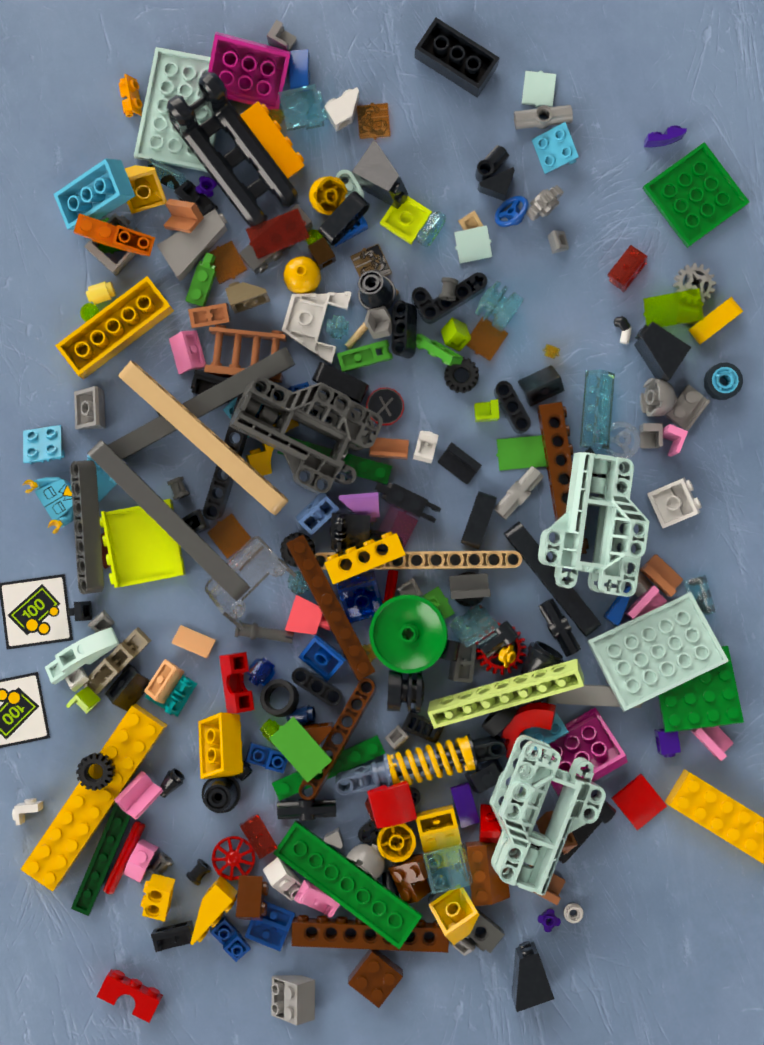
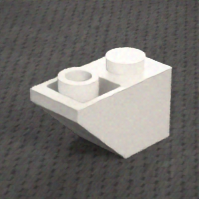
[324,87,359,132]
[263,857,302,901]

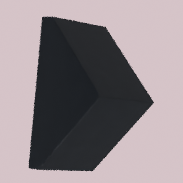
[477,167,515,201]
[182,509,211,534]

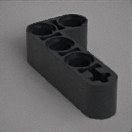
[411,272,487,324]
[559,794,616,864]

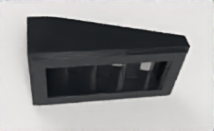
[401,711,445,744]

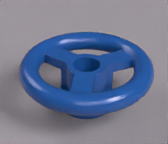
[495,196,529,227]

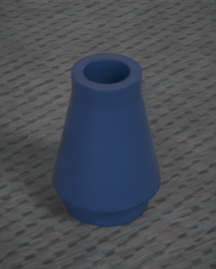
[286,705,316,724]

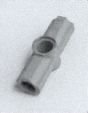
[514,105,573,129]
[494,466,544,520]

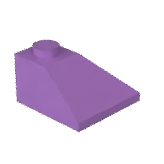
[339,492,380,522]

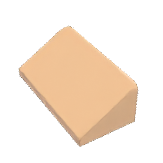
[172,625,216,658]
[144,659,184,704]

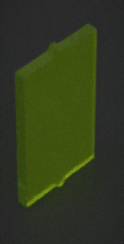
[643,288,704,327]

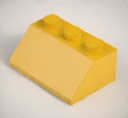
[198,712,243,779]

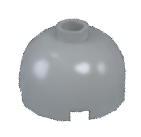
[640,378,677,417]
[346,844,385,881]

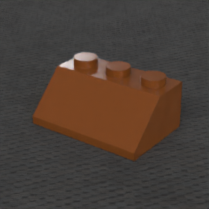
[465,841,510,906]

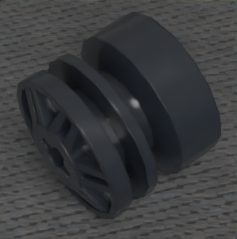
[387,670,424,712]

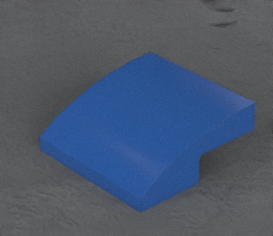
[244,901,295,951]

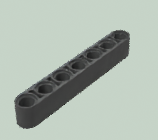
[70,460,104,594]

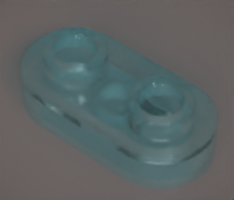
[417,211,446,247]

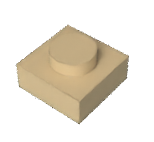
[458,211,483,230]

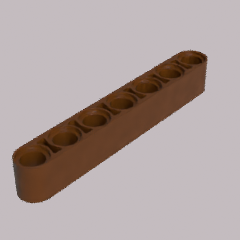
[299,678,376,800]

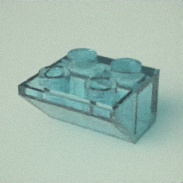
[423,843,473,894]

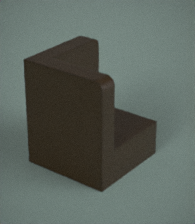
[308,237,336,270]

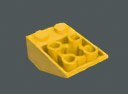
[416,804,466,869]
[190,876,238,945]

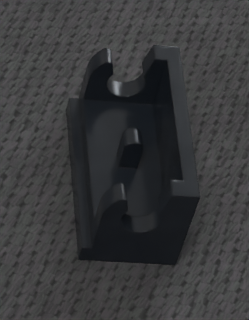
[174,180,218,216]
[191,370,229,403]
[151,920,197,952]

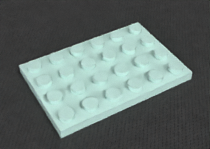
[134,47,217,172]
[587,592,729,712]

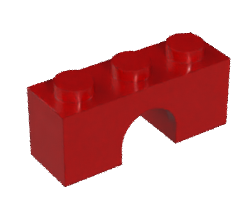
[219,652,254,713]
[97,969,163,1023]

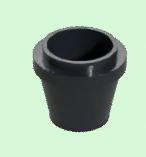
[358,270,396,311]
[520,641,564,674]
[202,776,241,813]

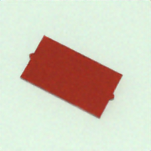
[246,208,310,259]

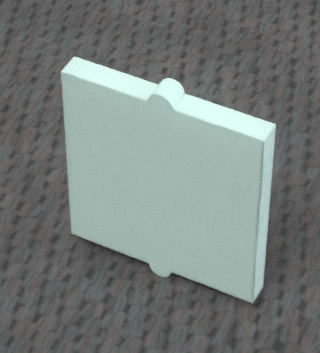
[522,71,556,108]
[454,225,492,264]

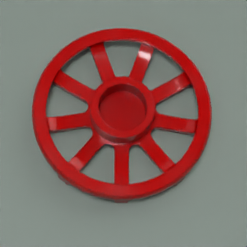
[211,836,255,881]

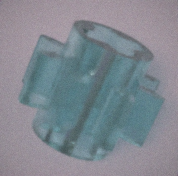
[326,315,349,339]
[287,571,310,595]

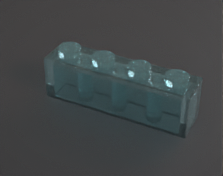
[580,369,615,450]

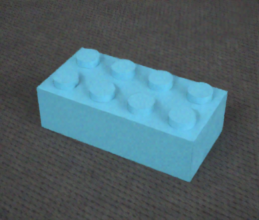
[54,158,135,230]

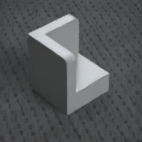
[267,20,297,51]
[364,306,392,339]
[639,423,663,449]

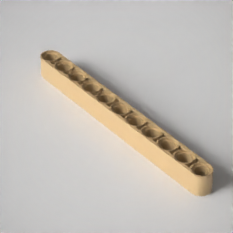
[118,360,289,516]
[315,551,522,570]

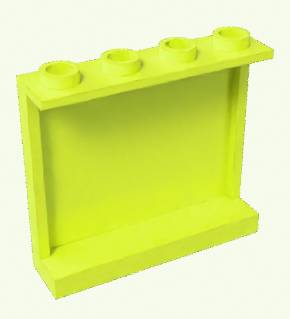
[100,499,186,588]

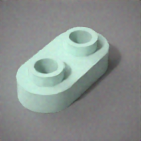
[336,170,364,198]

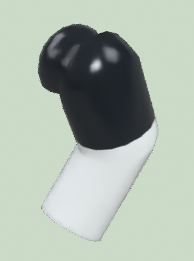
[614,316,632,344]

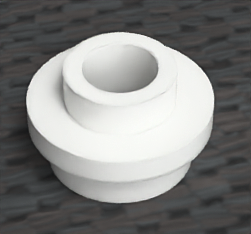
[564,903,583,923]

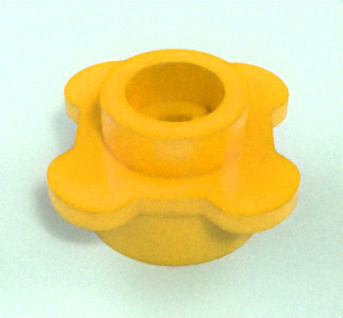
[498,645,516,668]

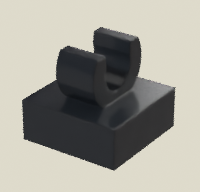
[68,601,92,621]

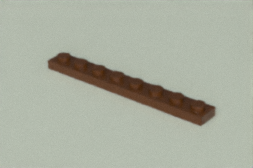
[285,535,376,681]

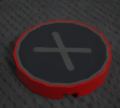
[366,387,404,426]

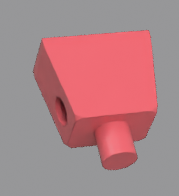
[285,595,330,635]

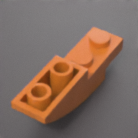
[74,213,155,256]

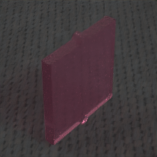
[375,506,418,549]

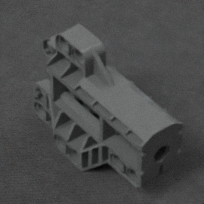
[229,377,383,494]

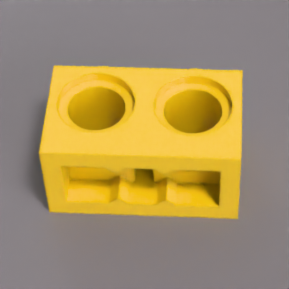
[141,873,175,922]

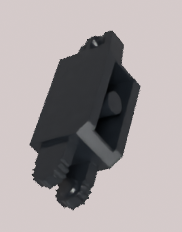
[375,482,441,523]

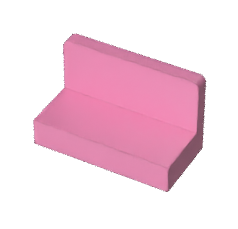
[169,330,206,374]
[663,424,688,457]
[625,585,667,620]
[690,726,733,761]
[114,771,163,820]

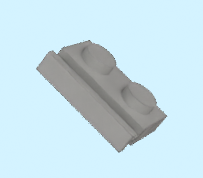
[664,384,710,431]

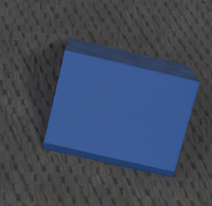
[299,634,346,681]

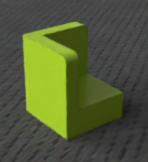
[441,317,471,352]
[474,399,500,422]
[66,686,101,714]

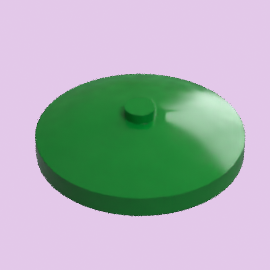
[369,594,448,673]

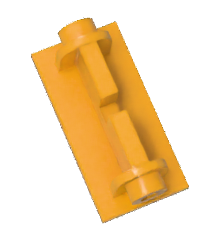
[119,74,142,117]

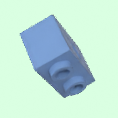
[296,493,339,535]

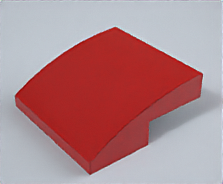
[611,774,667,831]
[367,780,417,828]

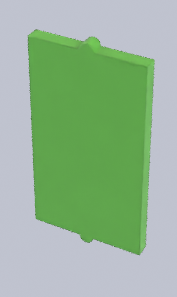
[496,435,547,471]
[269,716,332,782]

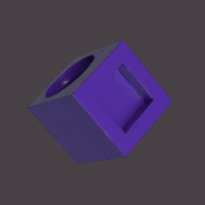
[654,728,681,758]

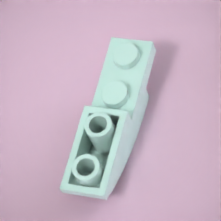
[45,627,119,684]

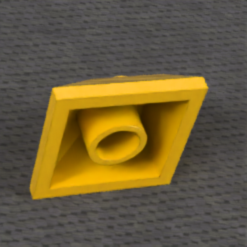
[125,165,167,214]
[428,883,479,945]

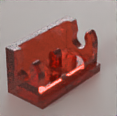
[607,245,648,292]
[239,814,278,859]

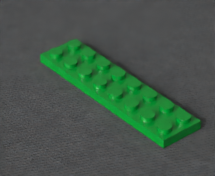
[273,821,423,950]

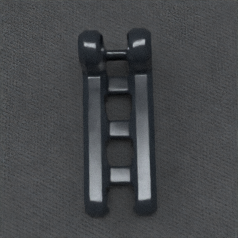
[166,72,298,230]

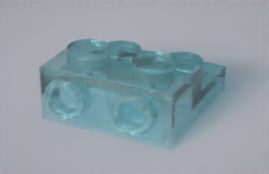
[278,84,327,131]
[448,604,499,648]

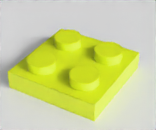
[380,196,432,245]

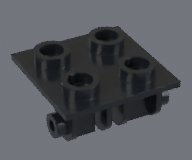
[331,513,371,554]

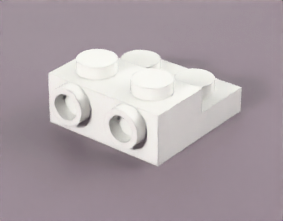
[647,477,702,528]

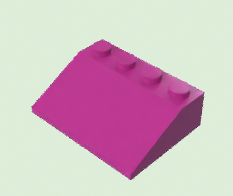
[208,32,290,112]
[532,708,628,797]

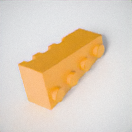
[240,101,305,179]

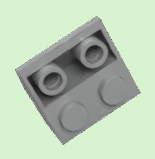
[271,975,315,1025]

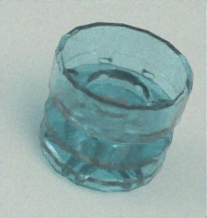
[475,280,524,332]

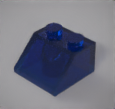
[337,571,383,624]

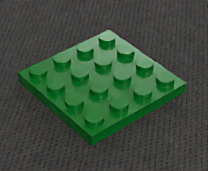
[642,142,750,248]
[658,646,744,733]

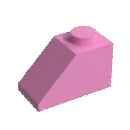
[123,839,159,883]

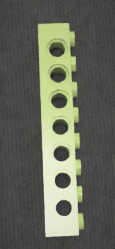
[427,659,584,729]

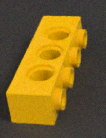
[324,531,406,585]

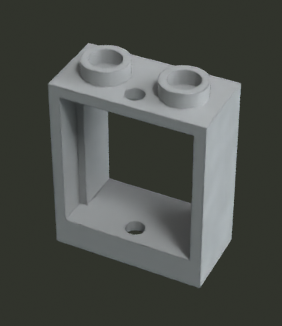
[84,213,142,276]

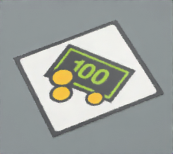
[0,574,73,650]
[0,672,50,748]

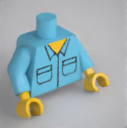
[22,477,74,534]

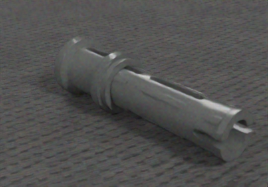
[235,620,294,644]

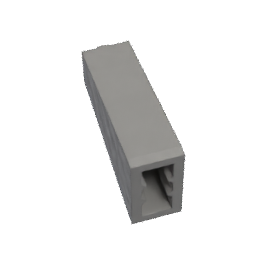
[157,209,228,281]

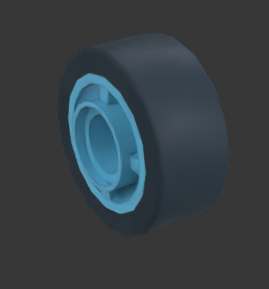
[704,362,743,400]

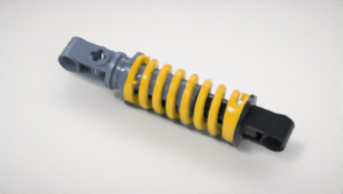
[335,734,506,795]

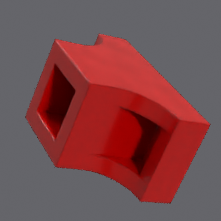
[479,804,501,843]

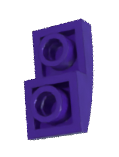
[644,125,687,148]
[450,782,480,828]

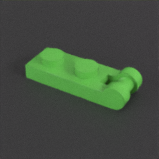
[337,340,393,372]

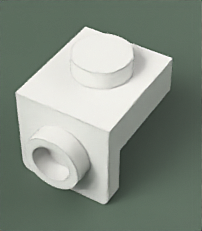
[413,431,439,464]
[12,798,44,826]

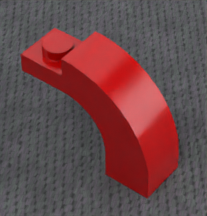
[501,702,556,758]

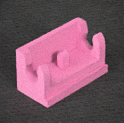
[294,880,340,918]

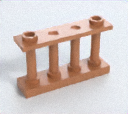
[204,324,287,383]

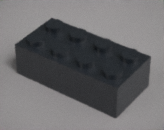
[415,17,500,98]

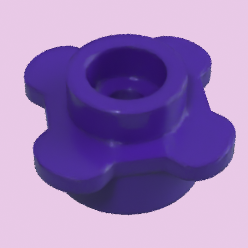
[196,176,217,197]
[537,908,561,932]

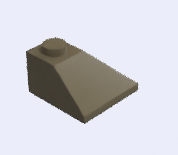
[225,282,270,314]

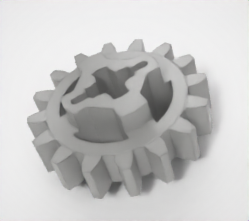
[526,185,564,221]
[673,263,716,306]

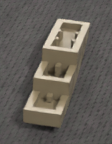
[83,627,152,695]

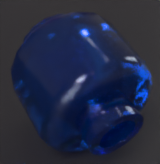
[247,657,276,686]

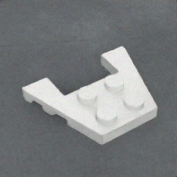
[282,291,352,364]

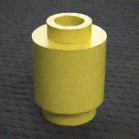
[86,281,116,305]

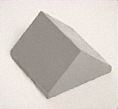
[74,386,106,430]

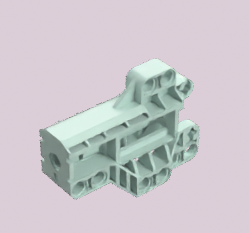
[538,452,650,597]
[489,735,606,896]

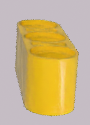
[688,297,743,345]

